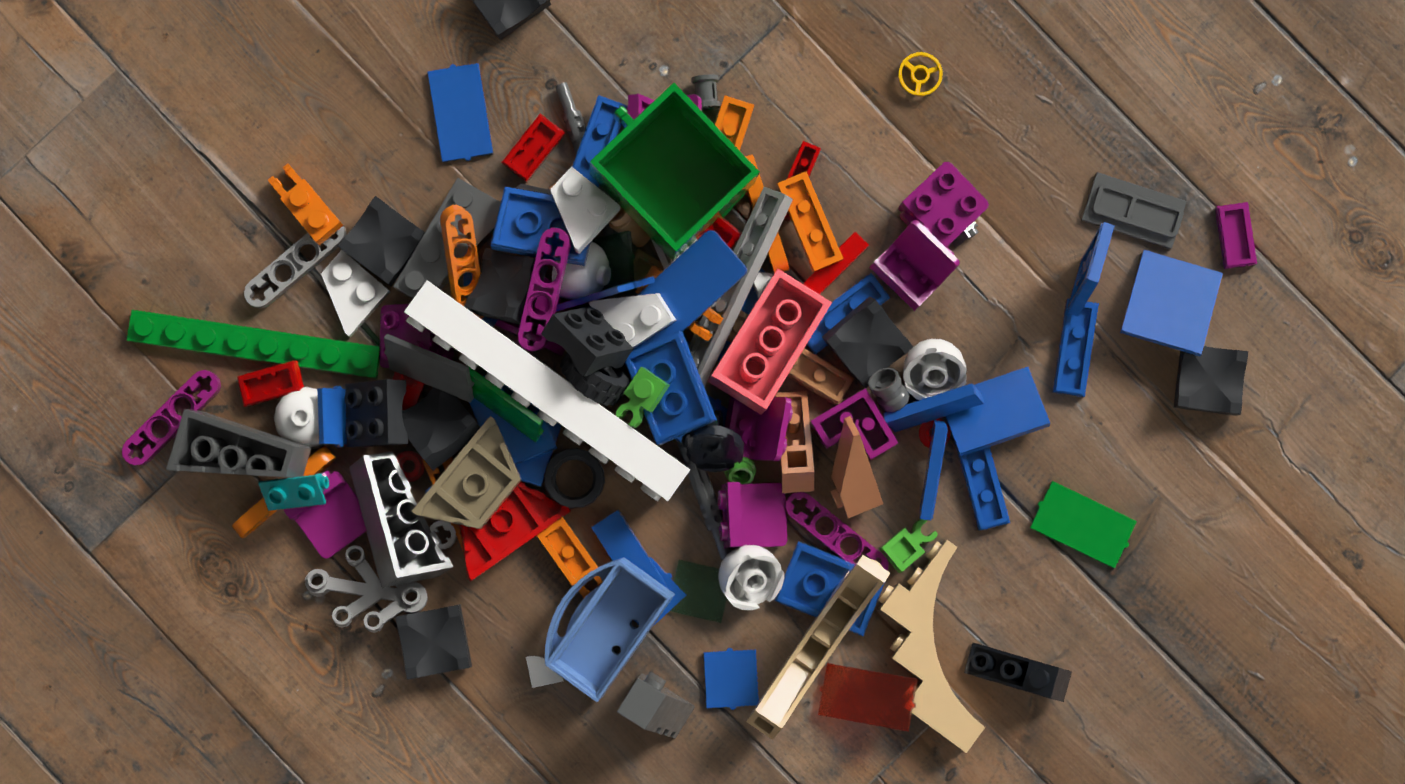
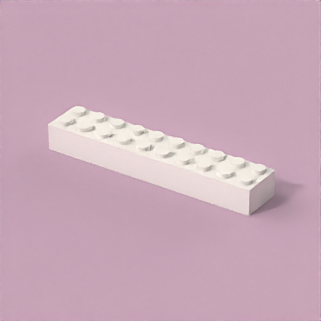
[404,280,690,502]

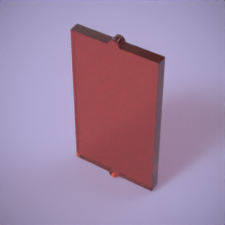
[818,663,918,732]

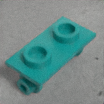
[258,473,329,511]

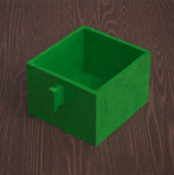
[590,83,760,261]

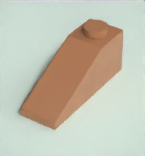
[776,391,814,493]
[830,416,883,518]

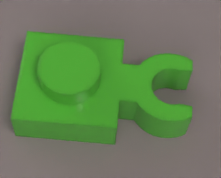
[616,367,670,428]
[879,519,938,573]

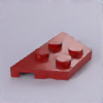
[460,482,571,582]

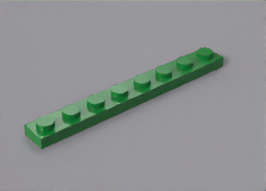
[127,310,381,379]

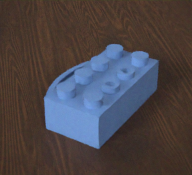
[545,557,675,702]

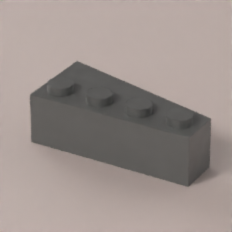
[393,178,501,299]
[166,409,311,478]
[349,451,453,588]
[617,671,695,739]

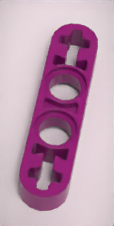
[518,228,571,351]
[122,370,221,466]
[786,492,889,571]

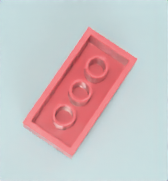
[707,269,832,415]

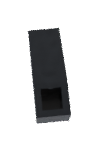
[964,643,1072,702]

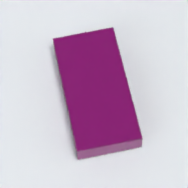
[1215,202,1257,269]

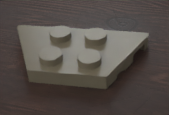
[412,416,522,529]

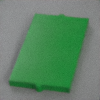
[467,365,544,443]
[1030,481,1137,568]

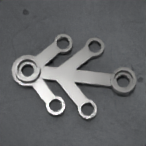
[305,545,428,633]

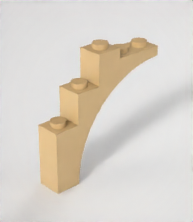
[878,540,985,753]
[746,555,890,740]

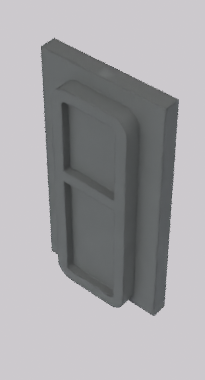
[1081,172,1187,249]

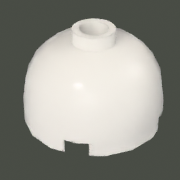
[552,241,611,300]
[903,339,967,400]
[274,387,325,450]
[718,545,784,610]

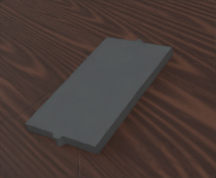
[384,334,474,403]

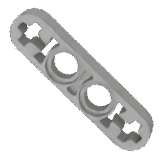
[244,226,347,308]

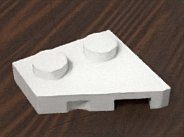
[550,166,620,254]
[321,250,390,337]
[589,293,676,348]

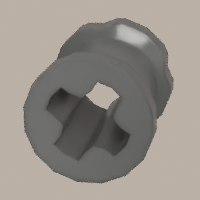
[691,74,721,111]

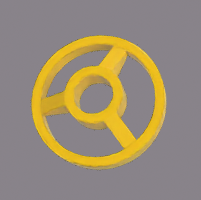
[898,52,943,97]

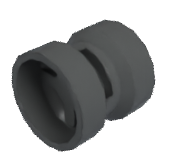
[868,367,909,412]

